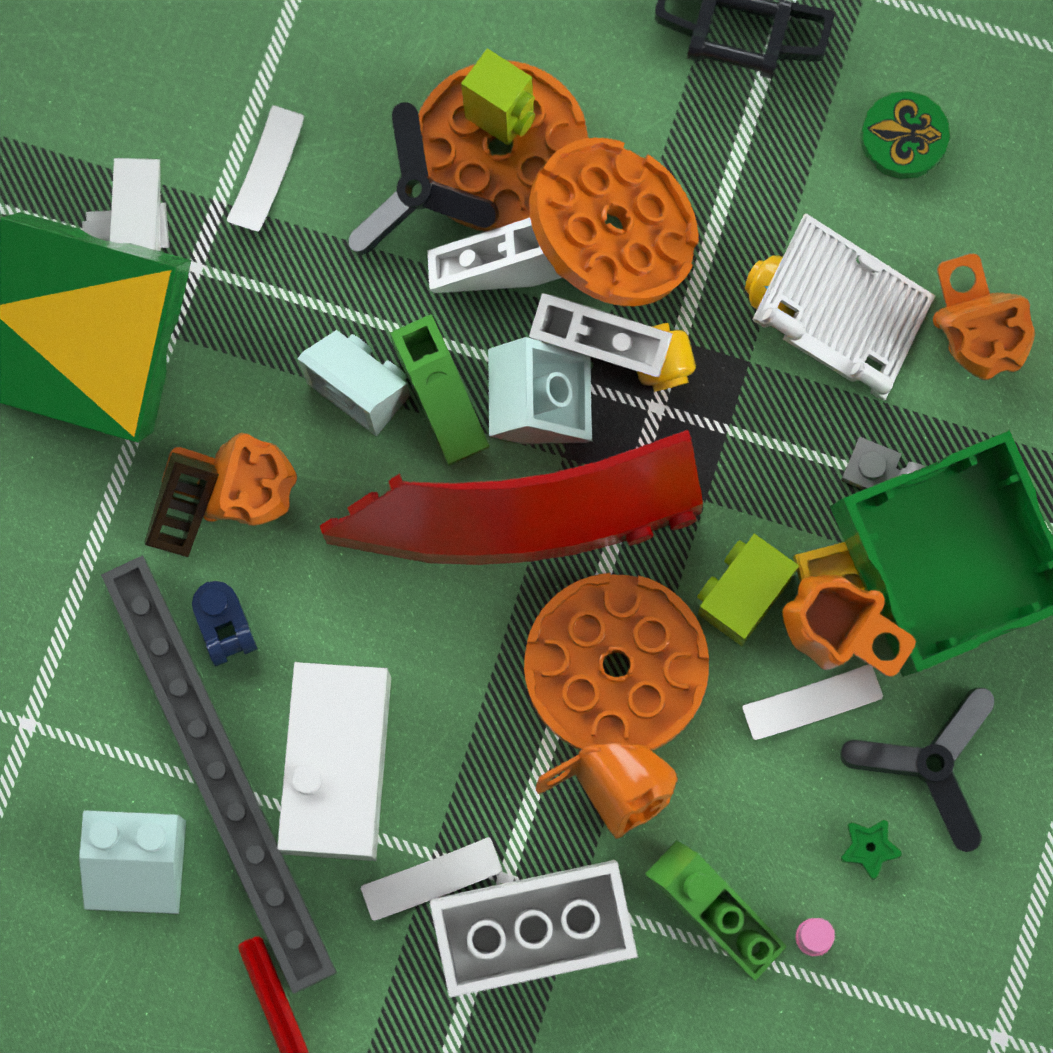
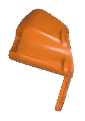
[933,253,1035,380]
[162,433,297,526]
[782,575,916,676]
[535,743,678,839]

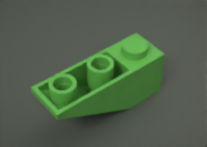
[390,314,490,466]
[645,840,787,981]

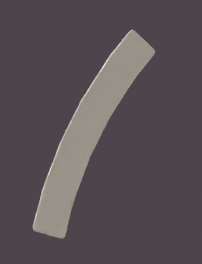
[227,106,304,231]
[742,664,883,740]
[361,837,502,921]

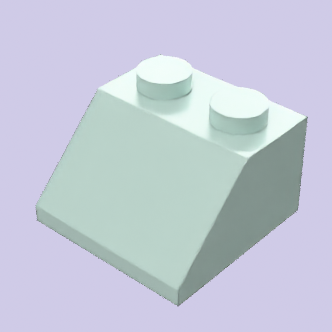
[297,330,410,437]
[488,337,592,444]
[79,810,186,914]

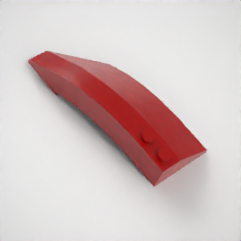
[319,430,703,565]

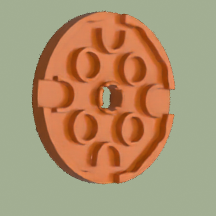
[418,61,588,232]
[529,138,699,306]
[524,573,709,751]

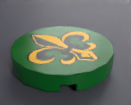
[860,91,950,179]

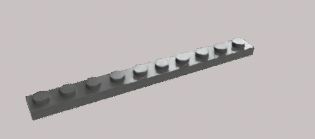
[101,555,337,994]

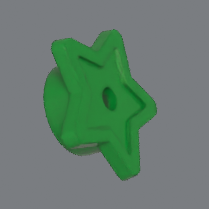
[841,820,902,880]

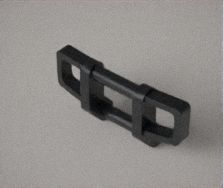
[655,0,834,79]

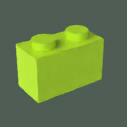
[461,48,535,146]
[697,533,799,646]

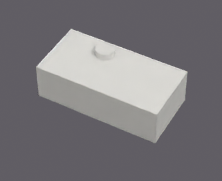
[277,662,391,861]
[430,860,638,998]

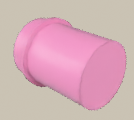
[796,918,835,956]

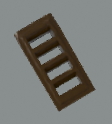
[144,453,219,557]

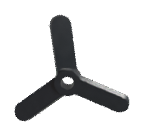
[349,102,499,255]
[840,687,994,852]

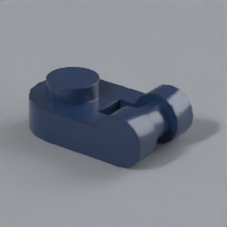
[192,581,258,667]

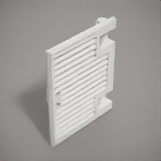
[752,214,935,401]

